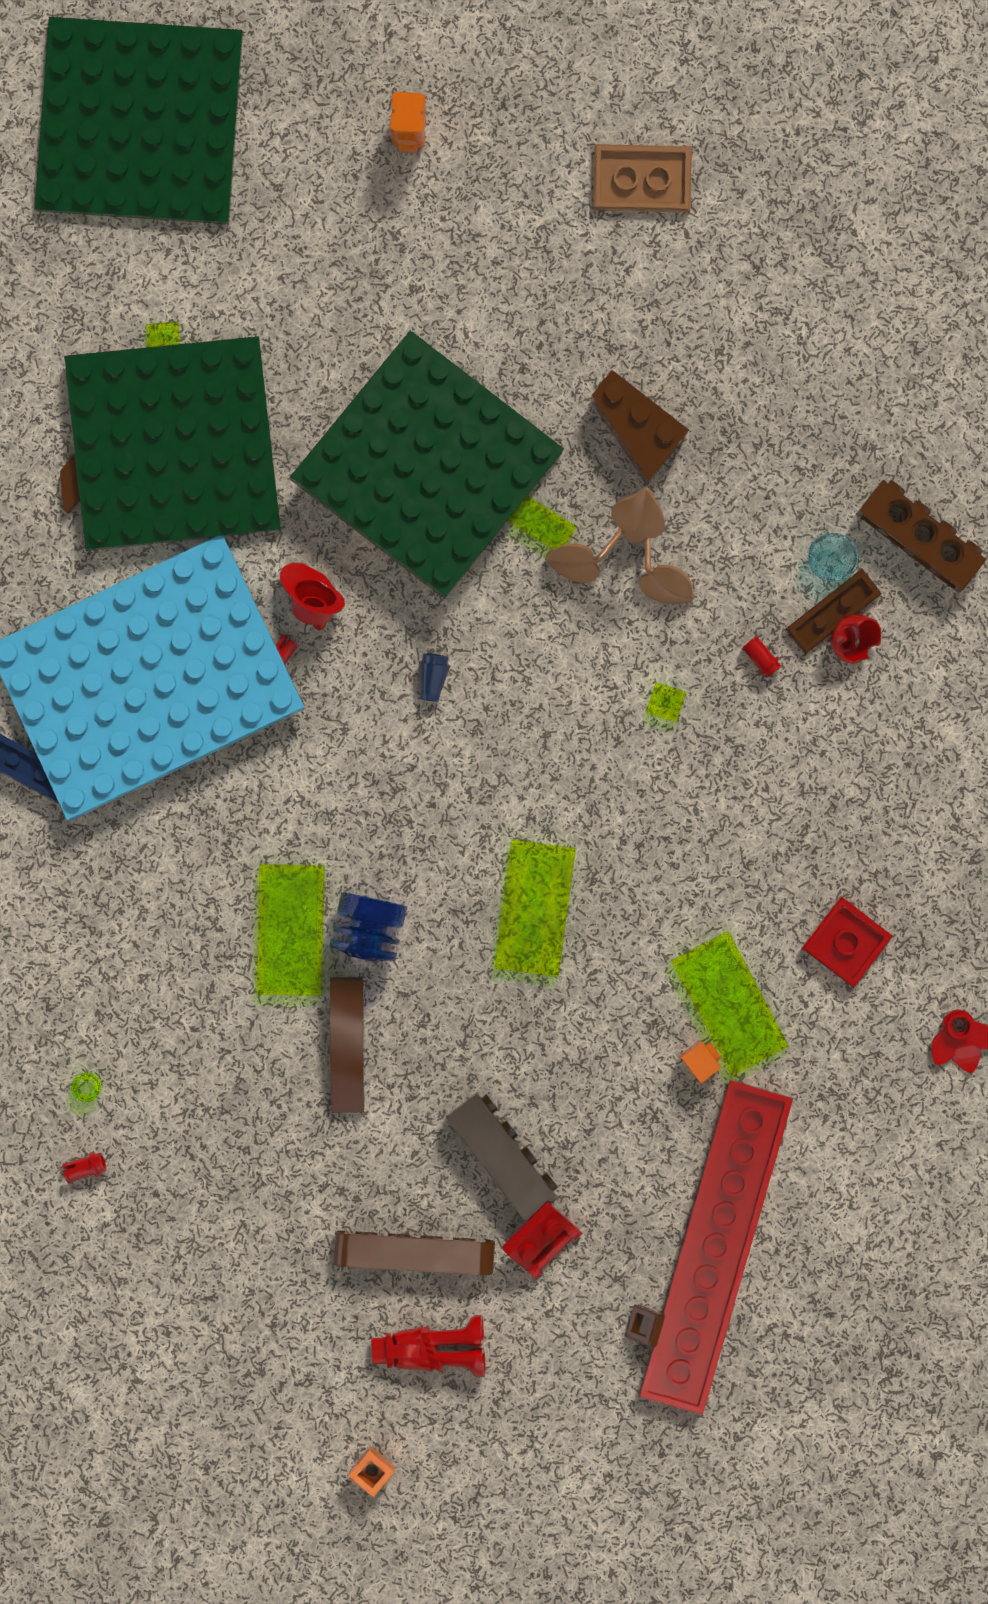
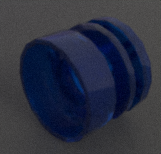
[329,892,408,962]

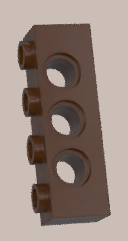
[856,480,987,593]

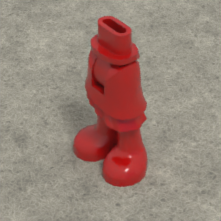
[371,1315,486,1378]

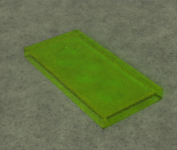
[494,839,576,977]
[257,864,325,996]
[670,930,789,1077]

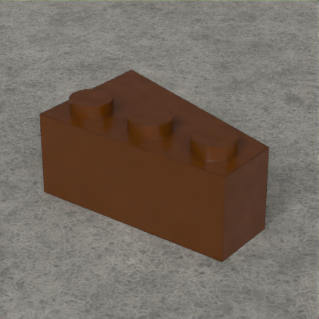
[591,370,689,486]

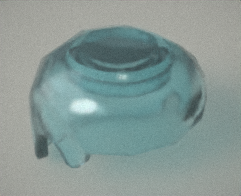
[807,532,860,582]

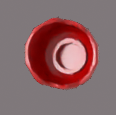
[831,614,881,664]

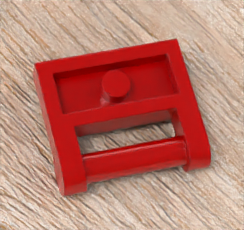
[501,1201,583,1280]

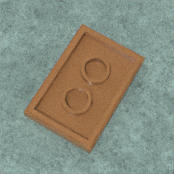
[593,144,692,213]

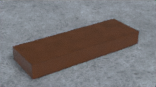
[785,569,882,654]

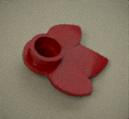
[931,1009,988,1073]

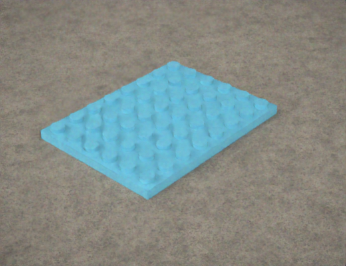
[0,535,305,822]

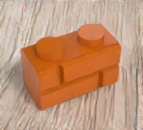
[390,92,427,153]

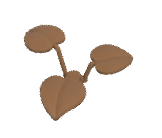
[545,487,695,604]

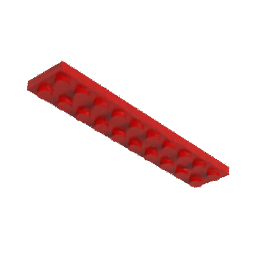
[639,1079,793,1415]

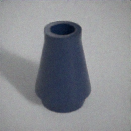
[419,653,451,702]

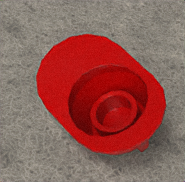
[280,563,345,631]

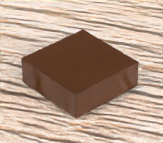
[625,1304,665,1347]

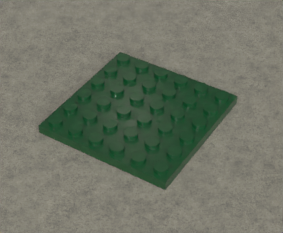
[35,17,243,225]
[290,330,564,599]
[64,336,281,551]

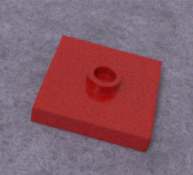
[801,896,893,988]

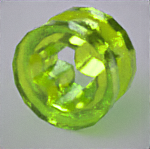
[71,1072,102,1102]

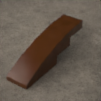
[330,977,365,1113]

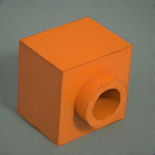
[679,1040,722,1083]
[348,1446,395,1497]

